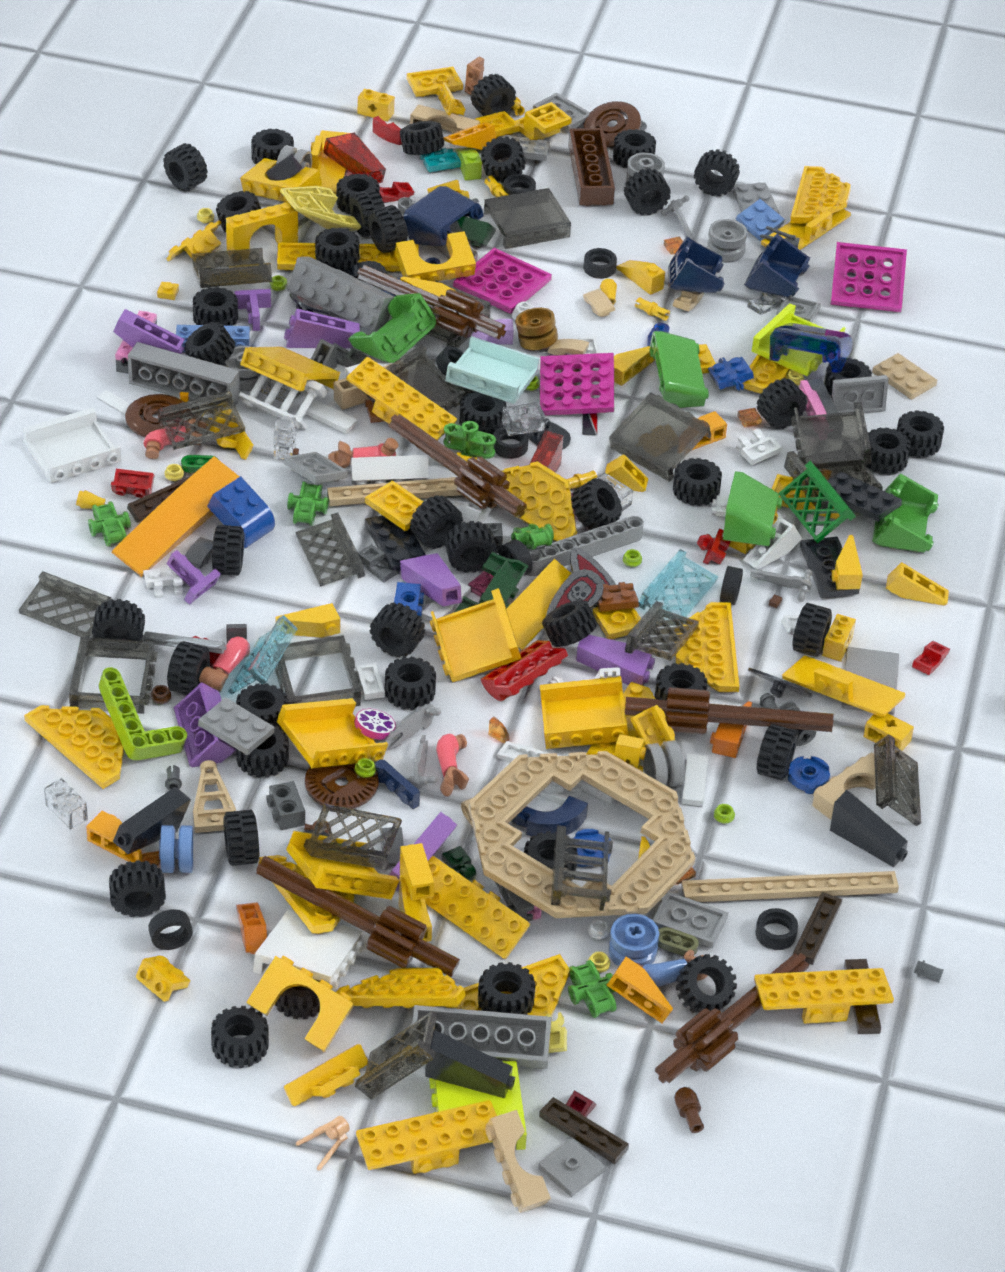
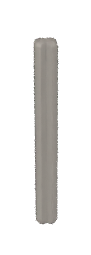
[142,631,227,654]

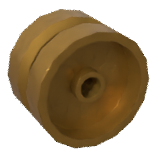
[515,307,558,350]

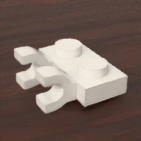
[736,428,782,465]
[143,567,185,598]

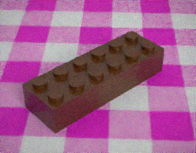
[568,128,615,206]

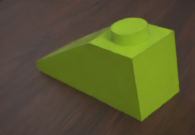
[454,147,482,181]

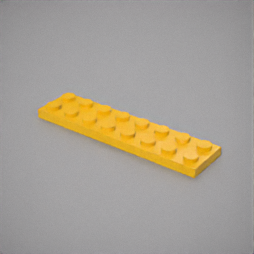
[277,243,419,272]

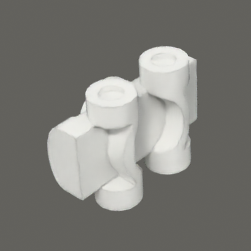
[712,495,728,517]

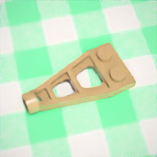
[193,760,236,833]

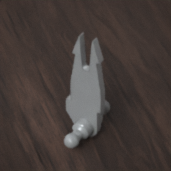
[661,195,694,240]
[750,569,812,602]
[384,704,441,749]
[406,735,438,788]

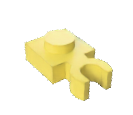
[546,1012,567,1053]

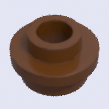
[151,685,171,704]

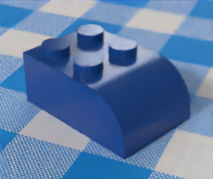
[207,476,275,548]

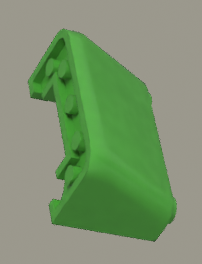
[348,293,436,363]
[649,331,709,409]
[723,471,782,546]
[872,473,939,553]

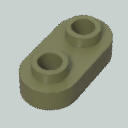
[658,927,699,956]

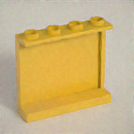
[240,347,341,391]
[429,588,522,683]
[540,676,628,749]
[277,698,388,768]
[286,831,399,900]

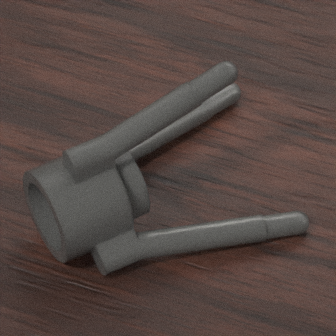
[760,226,800,248]

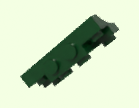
[454,552,528,612]

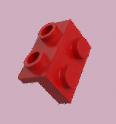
[111,468,155,498]

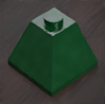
[457,216,496,247]

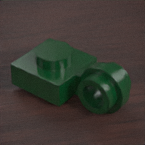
[442,846,476,881]

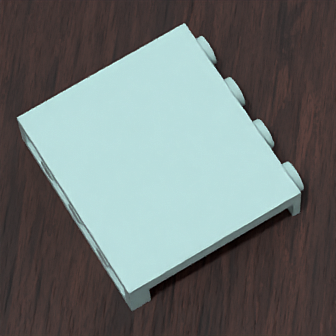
[445,336,540,404]

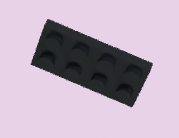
[817,472,902,521]
[364,515,426,572]
[800,536,860,598]

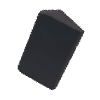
[266,154,302,181]

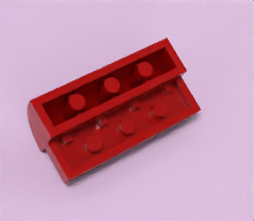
[481,640,568,701]

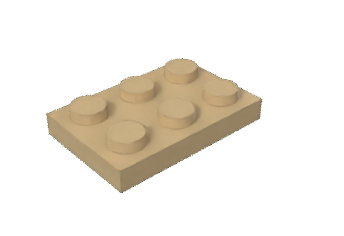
[872,353,937,400]

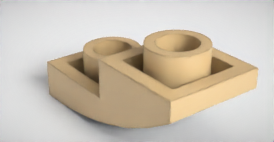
[583,289,615,317]
[673,291,704,312]
[548,339,589,355]

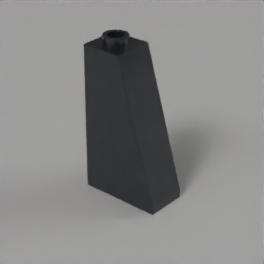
[113,787,191,854]
[830,790,908,867]
[425,1030,515,1098]

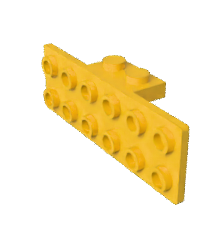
[311,130,354,195]
[761,209,851,250]
[346,357,457,441]
[782,655,905,717]
[425,856,530,959]
[754,968,894,1024]
[356,1100,497,1174]

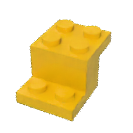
[515,102,572,140]

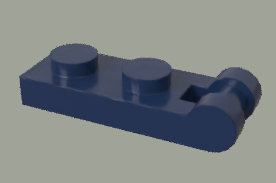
[375,759,420,810]

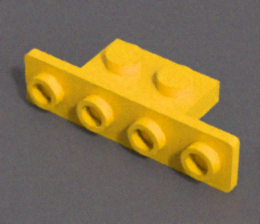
[437,82,466,116]
[166,220,222,262]
[206,401,254,460]
[284,1044,369,1106]

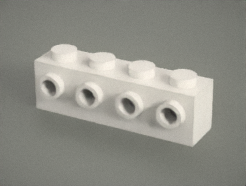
[350,455,429,485]

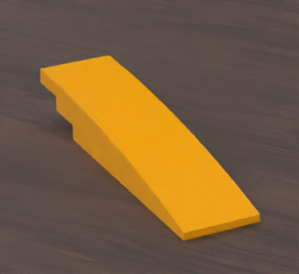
[112,456,240,577]

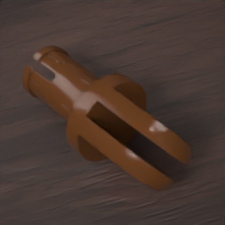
[674,1087,704,1133]

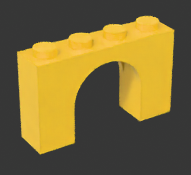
[240,158,322,202]
[226,202,298,262]
[395,231,476,282]
[398,843,434,942]
[246,955,354,1052]

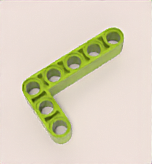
[98,667,187,760]

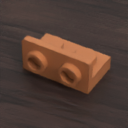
[465,56,484,95]

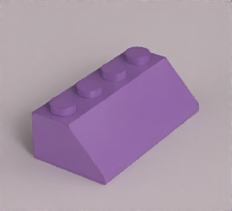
[173,682,236,767]

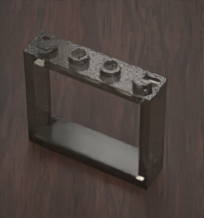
[272,635,364,707]
[69,637,158,714]

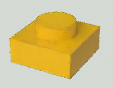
[157,282,179,300]

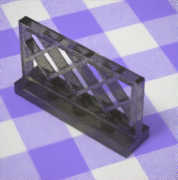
[158,391,245,450]
[295,512,365,587]
[19,571,112,640]
[624,601,699,661]
[874,734,921,826]
[303,804,402,870]
[355,1011,437,1100]

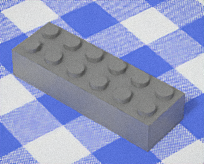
[287,257,394,332]
[128,342,240,411]
[410,1005,551,1069]

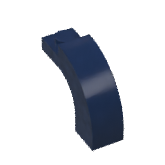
[511,796,588,837]

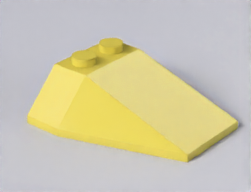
[280,186,361,231]

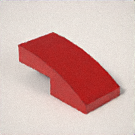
[372,116,402,145]
[380,182,415,202]
[912,641,950,675]

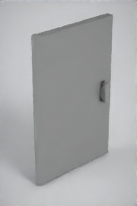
[841,647,899,715]

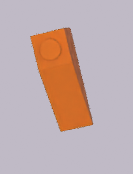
[710,701,752,758]
[236,902,267,954]

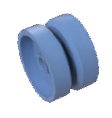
[159,825,193,873]
[609,914,659,966]

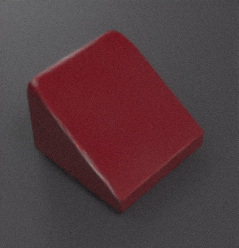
[566,1090,597,1117]

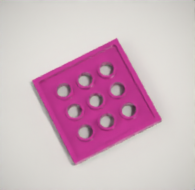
[830,242,907,312]
[453,248,552,314]
[540,353,614,416]

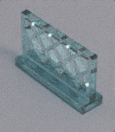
[639,549,718,625]
[228,615,298,695]

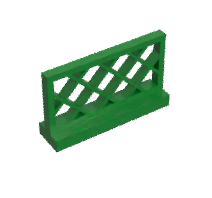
[779,461,856,543]

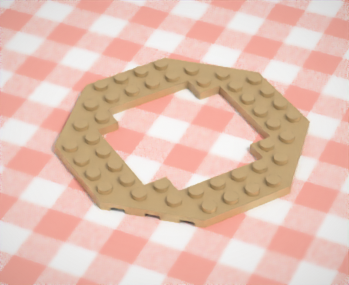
[469,751,696,918]

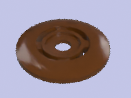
[584,101,641,148]
[125,394,191,437]
[305,763,379,810]

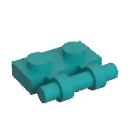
[420,147,461,172]

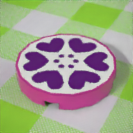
[354,708,396,740]

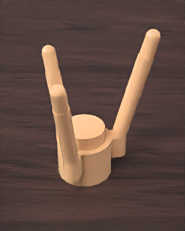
[296,1116,350,1170]

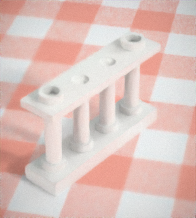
[239,374,327,430]

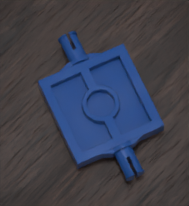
[708,357,754,391]

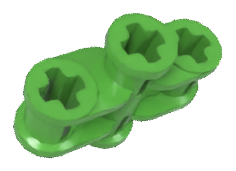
[443,421,496,459]
[287,481,329,526]
[88,501,131,547]
[511,523,554,550]
[568,960,617,1018]

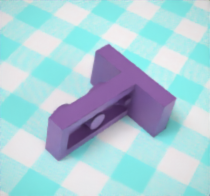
[234,289,271,331]
[166,550,221,605]

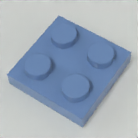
[736,199,785,241]

